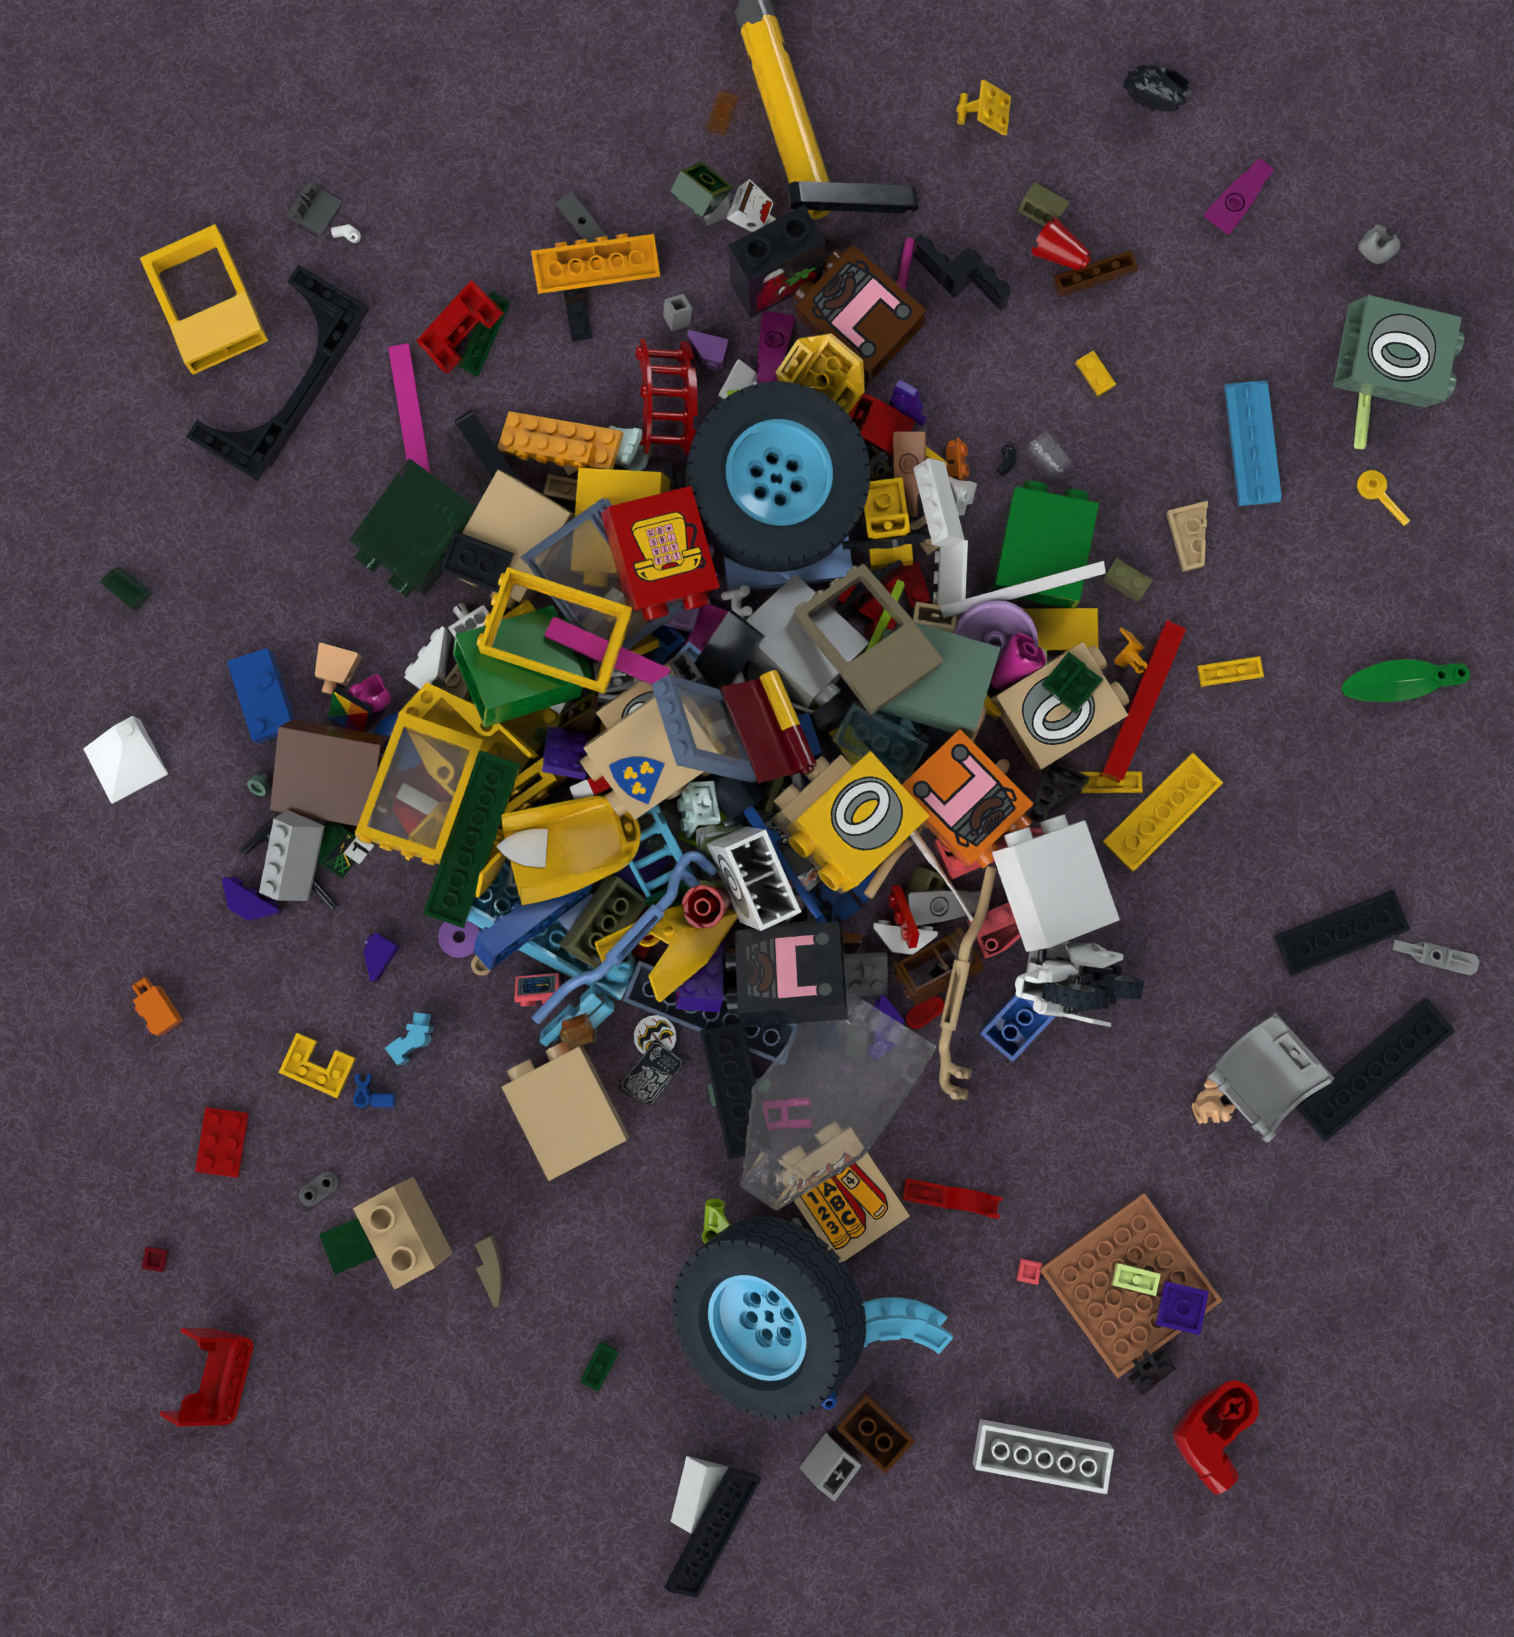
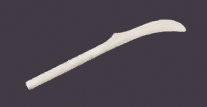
[910,830,974,922]

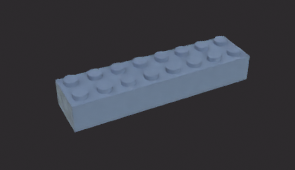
[623,961,799,1065]

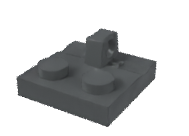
[844,952,888,997]

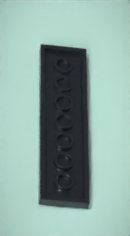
[1295,998,1455,1142]

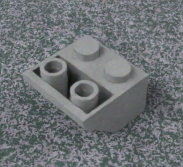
[799,1432,862,1502]

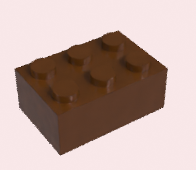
[836,1390,915,1475]

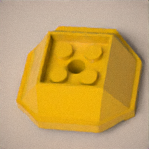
[776,333,864,415]

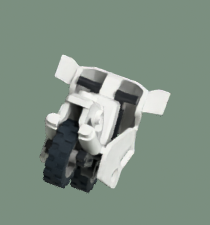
[1015,941,1144,1027]

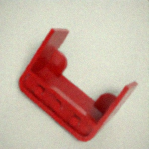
[159,1327,253,1427]

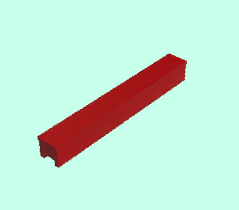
[1099,619,1186,783]

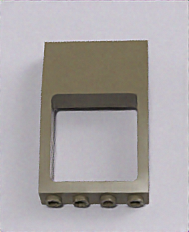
[793,563,943,715]

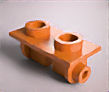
[946,437,969,481]

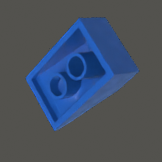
[980,993,1056,1062]

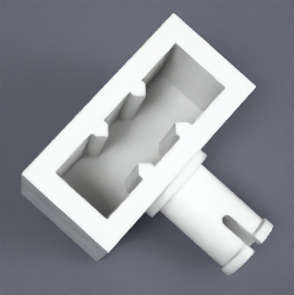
[448,603,489,639]

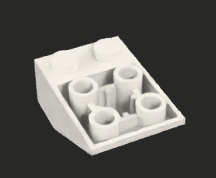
[404,626,451,690]

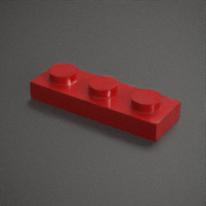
[888,885,920,949]

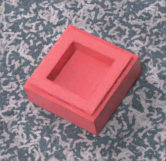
[1016,1258,1042,1285]

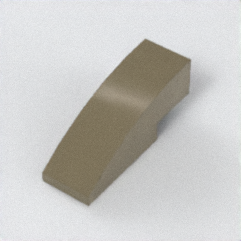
[475,1234,503,1308]

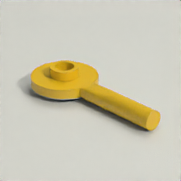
[1357,470,1410,526]

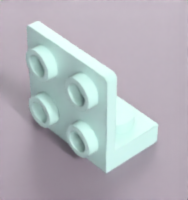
[677,781,721,838]

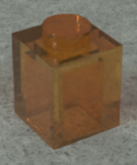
[559,1013,594,1050]

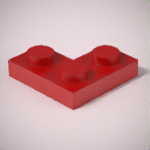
[885,562,931,608]

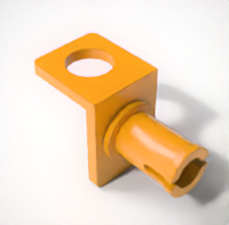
[1113,627,1148,674]

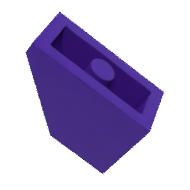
[363,932,400,983]

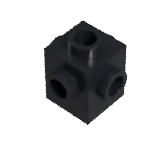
[866,443,891,481]

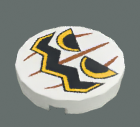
[634,1015,676,1054]

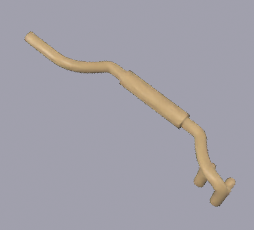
[938,866,997,1100]

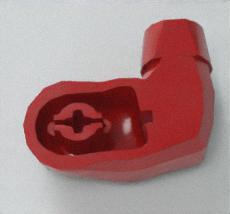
[1172,1380,1259,1494]

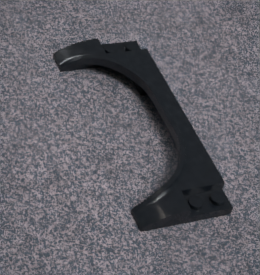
[186,265,369,481]

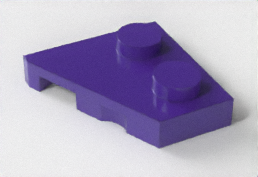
[889,379,927,426]

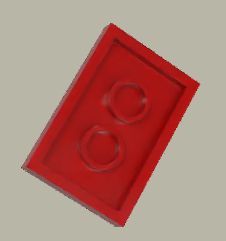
[195,1107,249,1178]

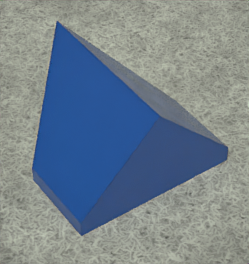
[651,625,686,665]

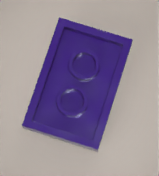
[542,726,590,780]

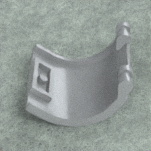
[1207,1012,1334,1143]

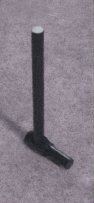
[240,819,338,911]

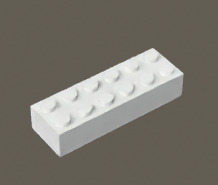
[973,1419,1114,1494]

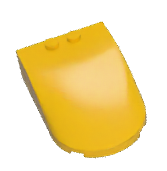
[501,796,641,906]

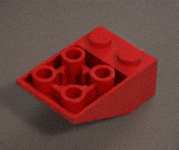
[849,394,915,457]

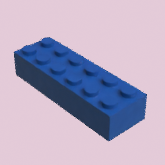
[473,883,594,971]

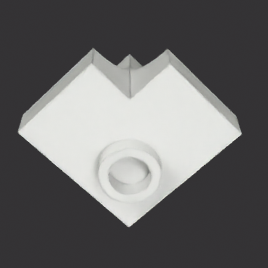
[949,477,977,516]

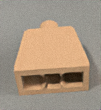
[315,642,362,695]

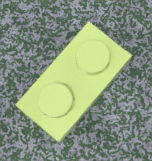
[1112,1262,1161,1296]

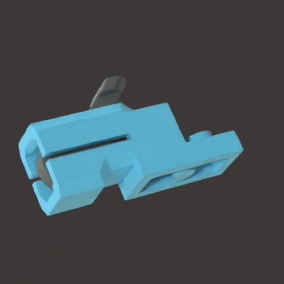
[540,985,614,1047]

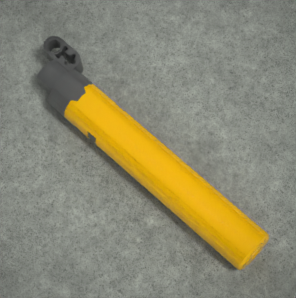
[735,0,832,220]

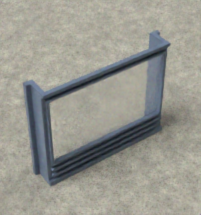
[520,498,683,667]

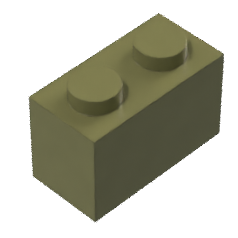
[1102,558,1153,602]

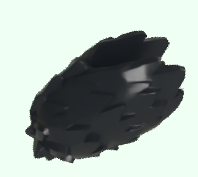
[1123,65,1193,112]

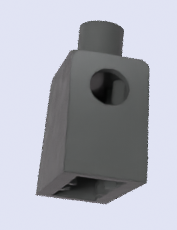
[668,650,709,703]

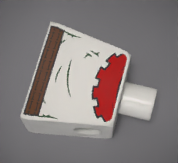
[726,179,776,232]

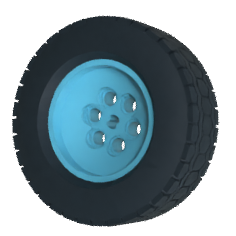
[685,381,870,572]
[673,1217,866,1420]

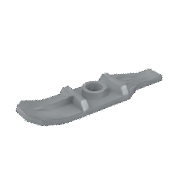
[1392,940,1479,976]

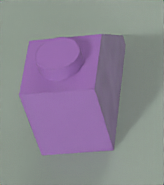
[687,330,729,370]

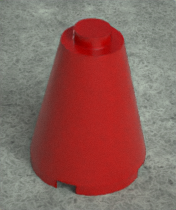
[1031,217,1092,271]
[682,885,731,929]

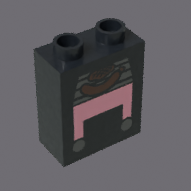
[725,922,848,1028]

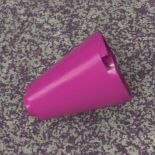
[990,633,1047,690]

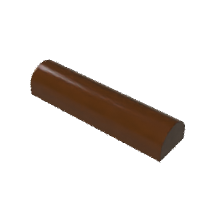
[1053,250,1139,298]

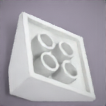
[84,716,168,804]

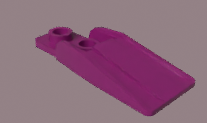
[1203,158,1274,235]
[756,311,795,383]

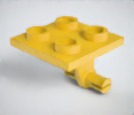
[956,80,1011,135]

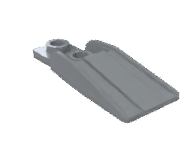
[908,888,989,926]

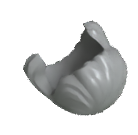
[1358,225,1401,264]

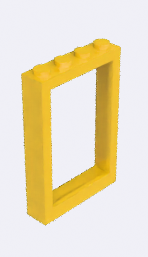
[477,567,633,694]

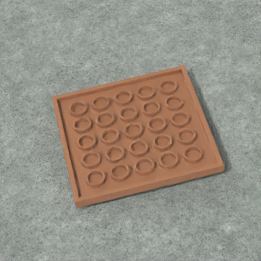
[1039,1192,1222,1379]

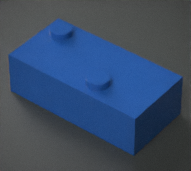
[227,648,295,744]

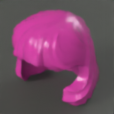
[348,674,391,713]

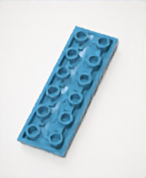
[1224,380,1281,506]

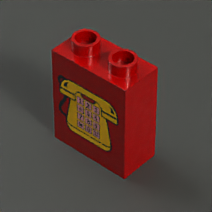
[601,486,720,622]

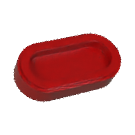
[905,995,944,1029]

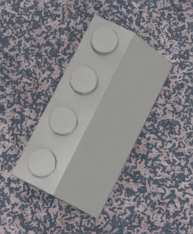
[259,810,325,901]

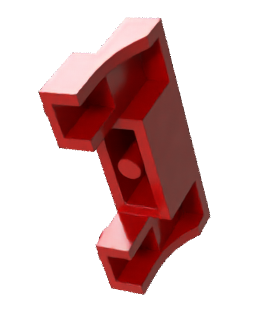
[416,280,504,374]

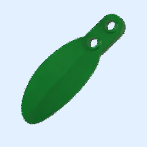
[1342,659,1470,702]

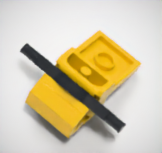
[842,477,931,570]

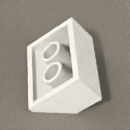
[933,540,968,606]

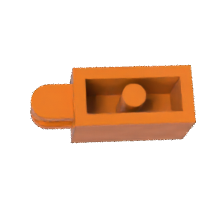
[132,976,184,1036]

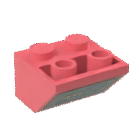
[514,973,562,1006]

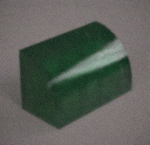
[100,567,153,612]

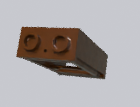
[893,927,984,1006]

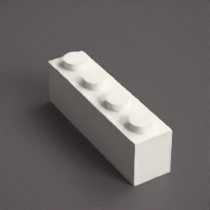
[913,458,965,548]

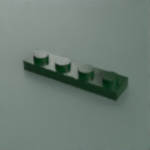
[458,292,510,377]

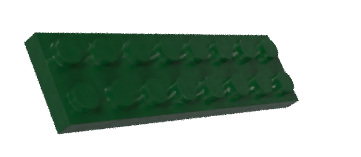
[423,750,521,928]

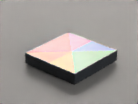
[327,687,373,732]

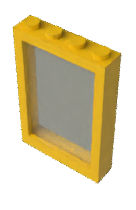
[355,711,483,865]

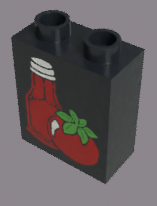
[728,205,825,318]

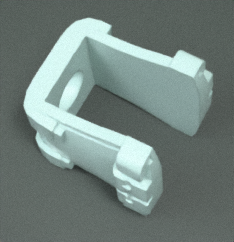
[609,426,653,471]

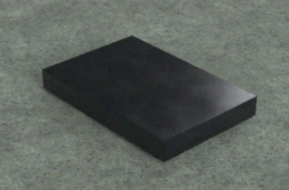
[440,530,515,593]

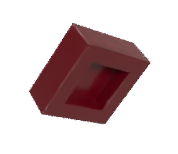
[141,1246,169,1272]

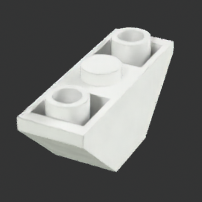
[872,920,938,955]

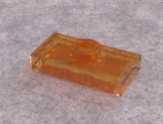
[706,90,738,136]

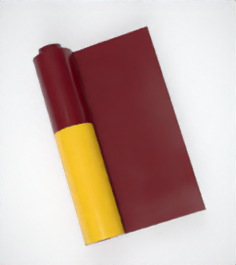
[720,670,817,783]

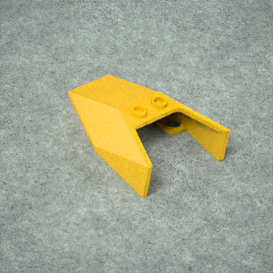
[398,682,540,797]
[594,905,738,1002]

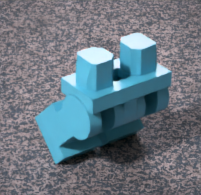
[385,1012,434,1065]

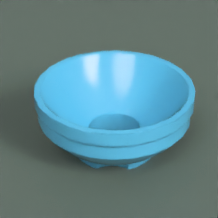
[606,952,638,982]

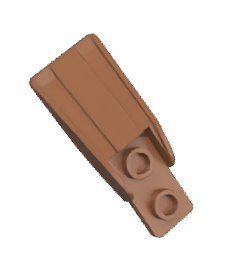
[893,432,926,517]

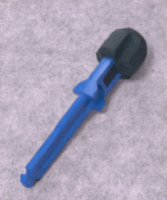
[715,776,827,923]

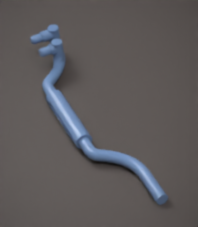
[531,851,717,1024]

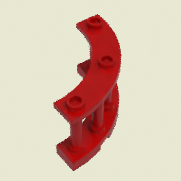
[635,338,698,455]

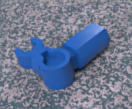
[353,1074,396,1108]

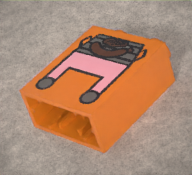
[902,729,1033,869]

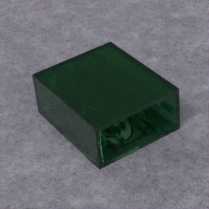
[349,458,476,598]

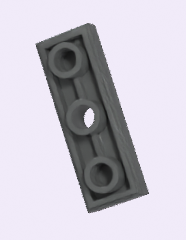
[555,191,609,243]

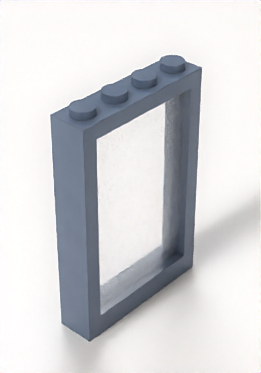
[651,674,757,783]

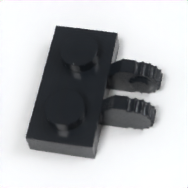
[1128,1350,1176,1395]

